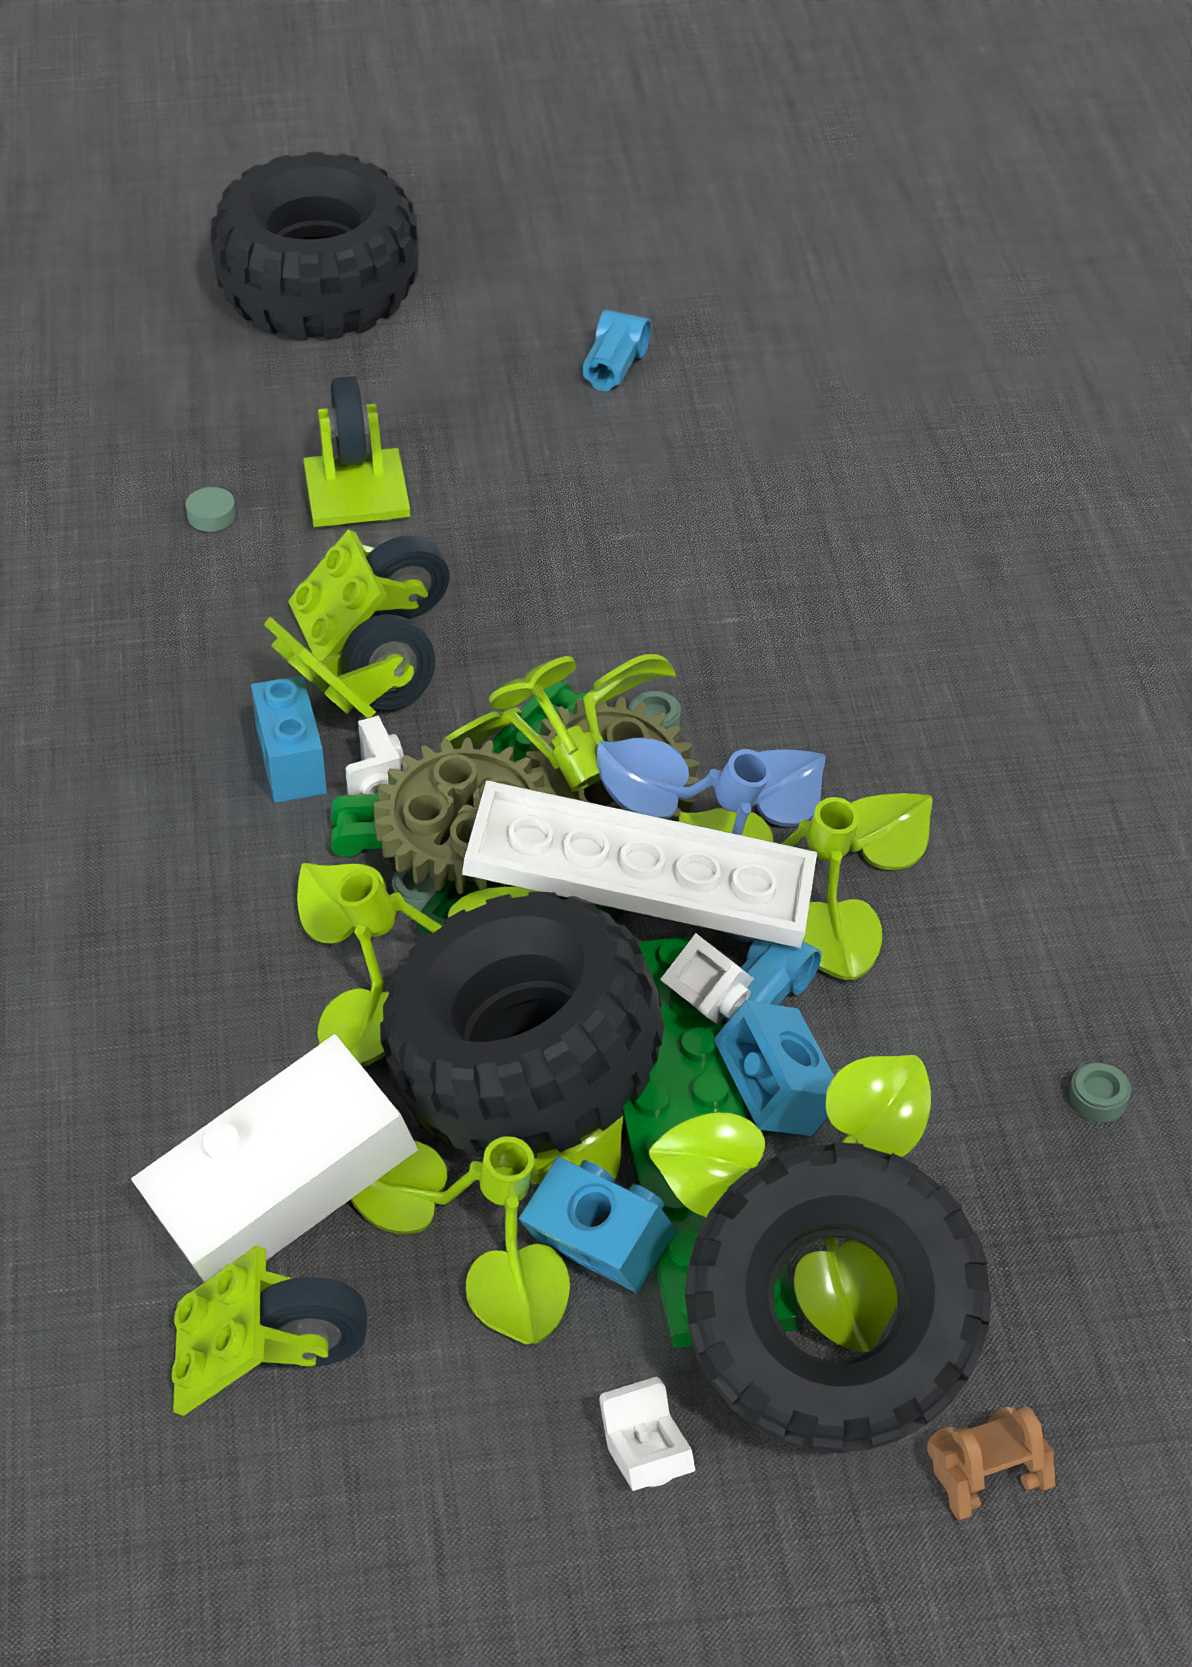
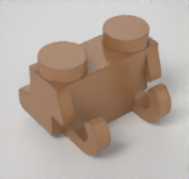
[927,1406,1055,1521]

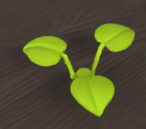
[440,654,676,792]
[678,793,933,980]
[297,863,540,1067]
[649,1055,931,1352]
[350,1116,623,1344]

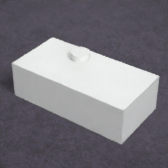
[131,1034,418,1282]

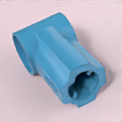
[583,309,651,392]
[724,938,822,1023]

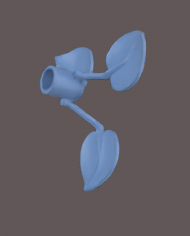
[596,738,826,943]

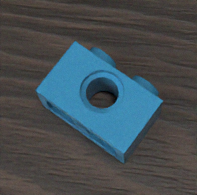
[251,675,327,803]
[714,1000,834,1136]
[519,1156,676,1294]

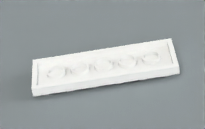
[462,780,817,948]

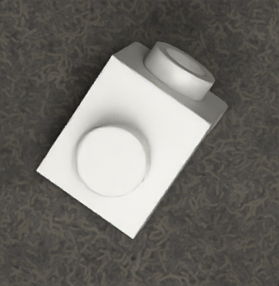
[346,716,404,795]
[660,934,754,1025]
[599,1377,695,1491]

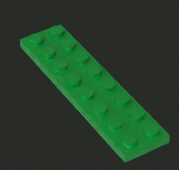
[622,935,799,1348]

